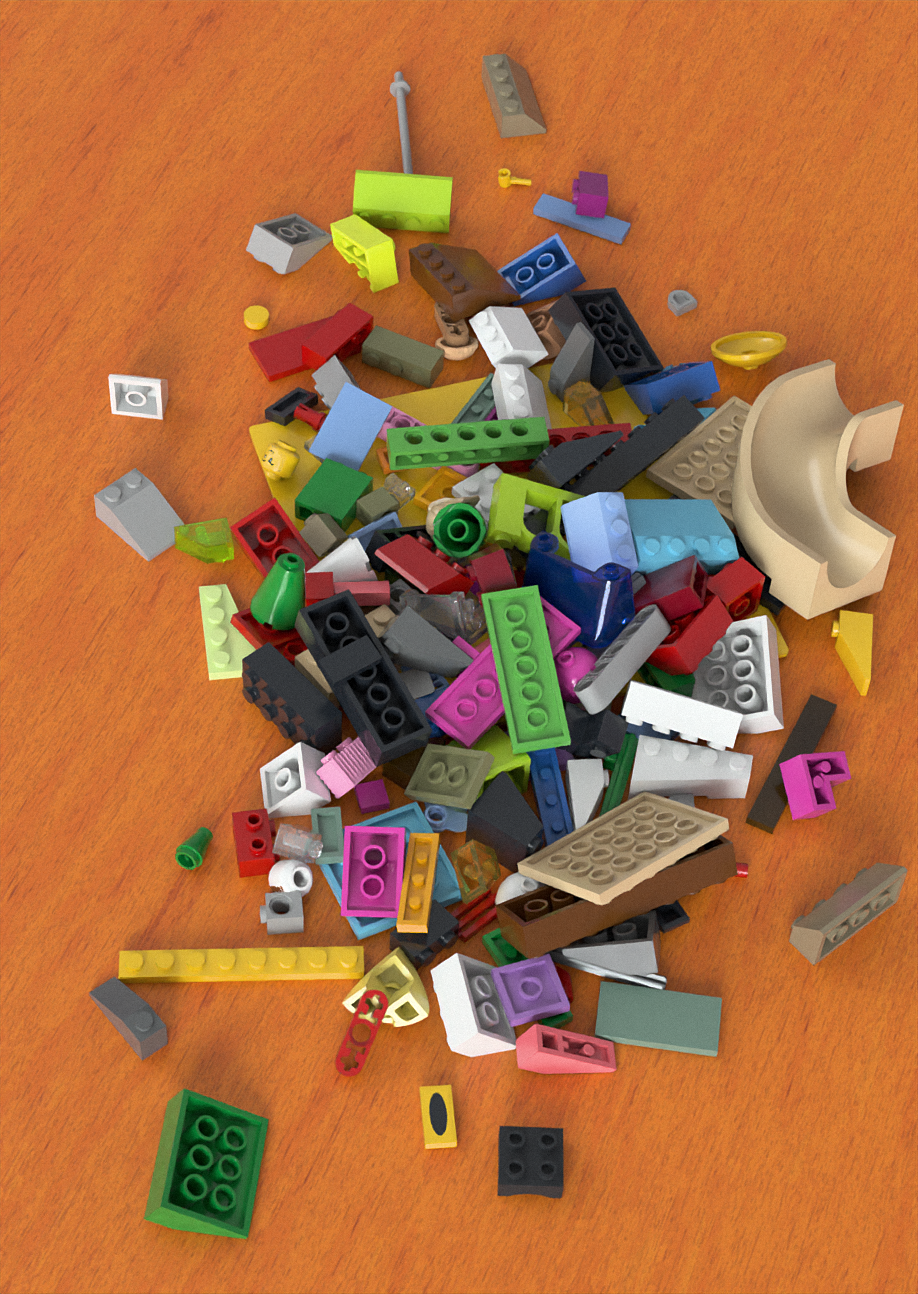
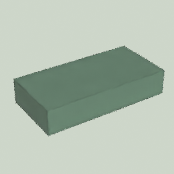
[311,807,344,865]

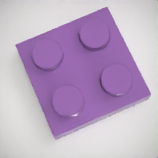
[491,954,570,1027]

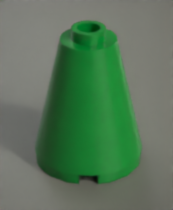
[433,503,488,558]
[250,553,305,630]

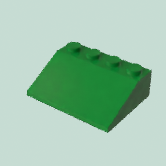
[144,1088,269,1239]

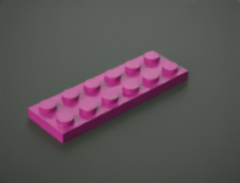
[425,596,581,749]

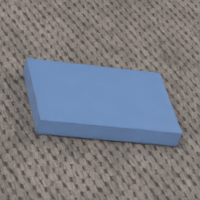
[308,382,393,471]

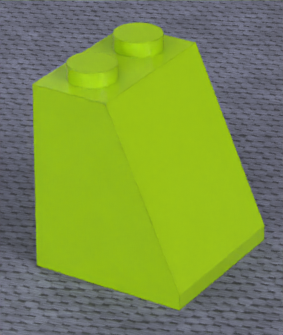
[445,725,531,803]

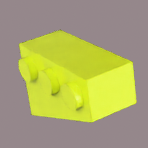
[330,214,399,293]

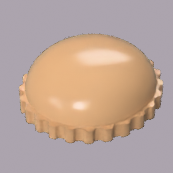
[435,336,478,360]

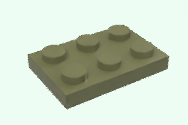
[404,744,495,809]

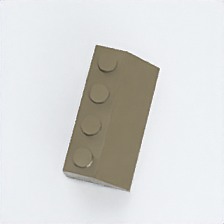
[481,54,546,138]
[789,863,908,965]

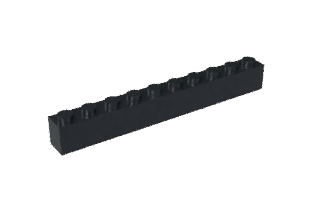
[503,395,705,572]

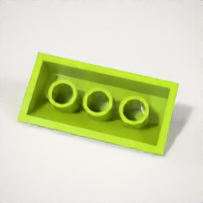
[353,170,453,233]

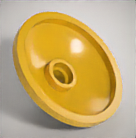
[711,331,787,370]

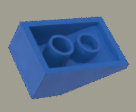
[497,233,586,306]

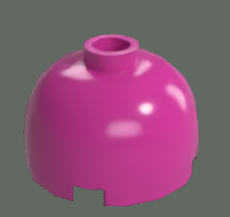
[554,647,598,704]

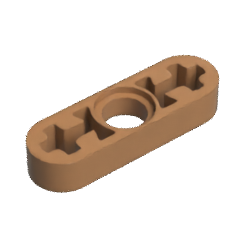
[434,302,469,348]

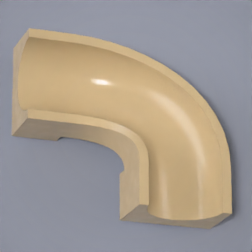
[732,359,904,620]

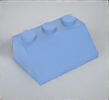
[560,492,639,582]

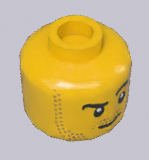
[261,440,300,481]

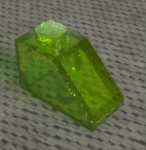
[173,518,234,564]

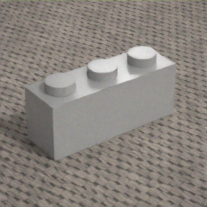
[312,355,362,412]

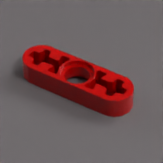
[334,990,388,1076]

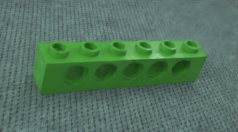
[386,417,549,470]

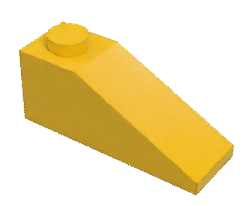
[831,610,873,696]

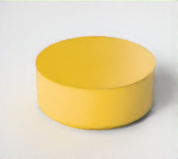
[244,306,269,330]

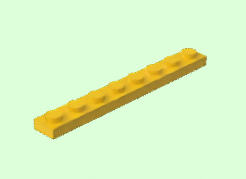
[119,946,364,983]

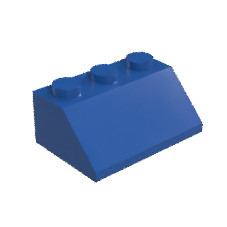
[624,361,720,415]

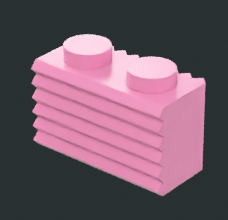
[317,736,376,798]

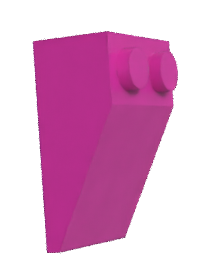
[341,826,407,918]

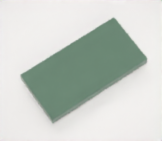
[594,981,722,1057]

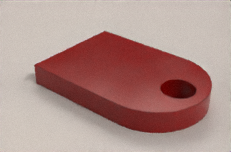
[230,608,308,667]

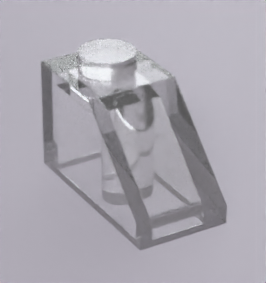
[272,824,323,863]

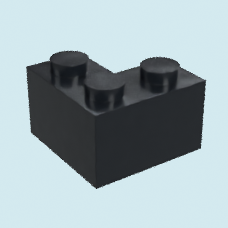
[555,702,629,760]

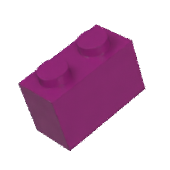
[571,171,608,219]

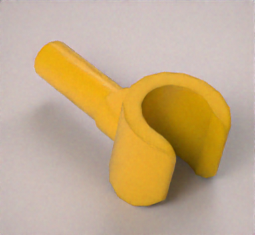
[498,169,531,188]

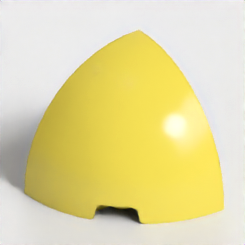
[343,947,429,1027]

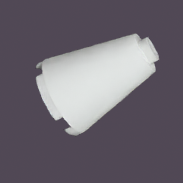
[305,536,378,598]

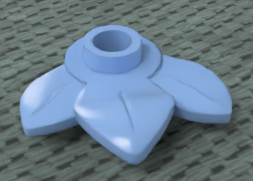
[423,802,468,832]

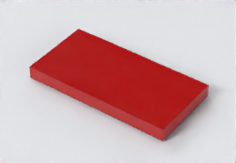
[248,316,361,382]

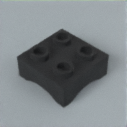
[497,1126,564,1198]

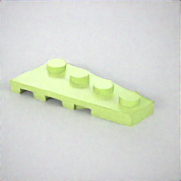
[199,584,256,680]

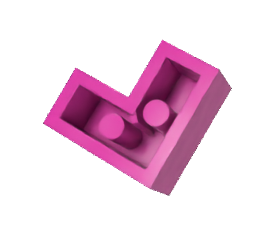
[779,751,851,820]

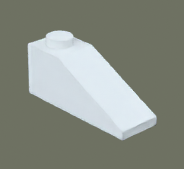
[565,759,609,831]

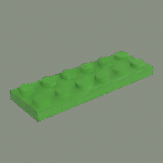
[481,585,571,754]

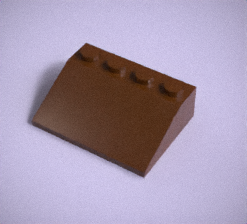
[409,243,521,321]

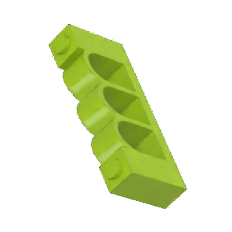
[486,473,643,576]

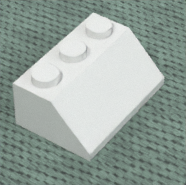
[469,306,549,369]
[491,364,552,429]
[431,953,516,1057]

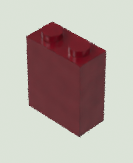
[630,555,708,621]

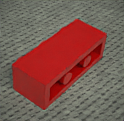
[301,303,373,371]

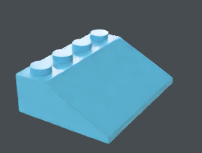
[624,499,739,575]

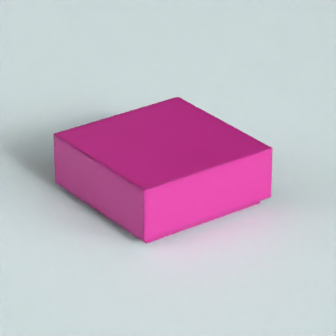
[354,779,390,814]

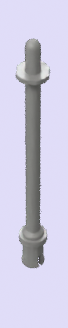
[390,71,413,174]

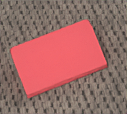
[333,581,390,606]

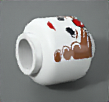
[268,859,313,897]

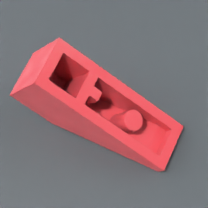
[516,1024,617,1074]

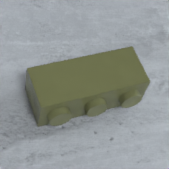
[362,325,444,388]

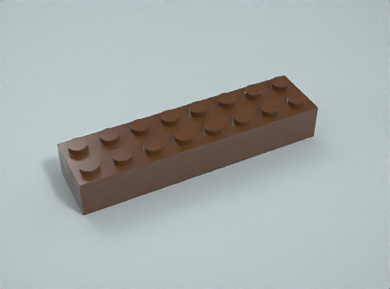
[495,835,738,959]

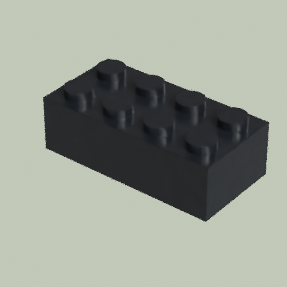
[242,642,342,756]

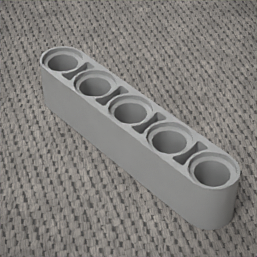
[573,604,671,714]

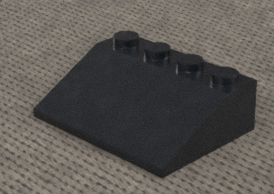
[548,287,664,393]
[525,431,624,489]

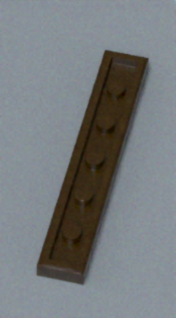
[746,694,837,834]

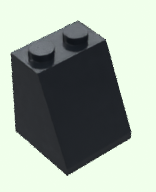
[465,771,544,873]

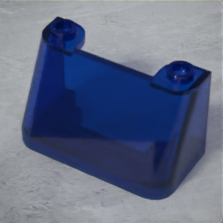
[522,530,635,648]

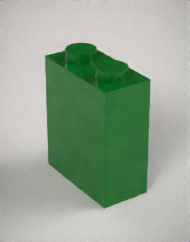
[295,458,373,532]

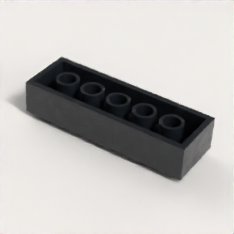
[295,589,432,767]

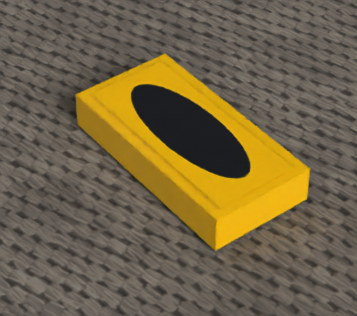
[419,1085,457,1149]

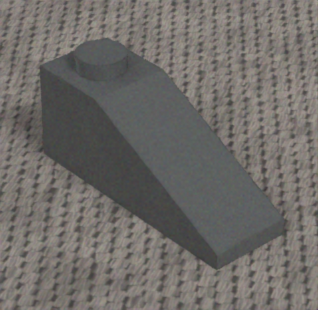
[548,322,595,402]
[89,976,168,1061]

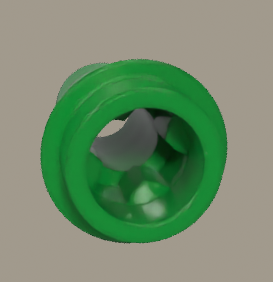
[175,827,213,870]

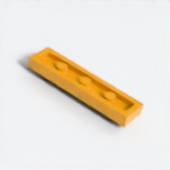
[396,833,440,933]

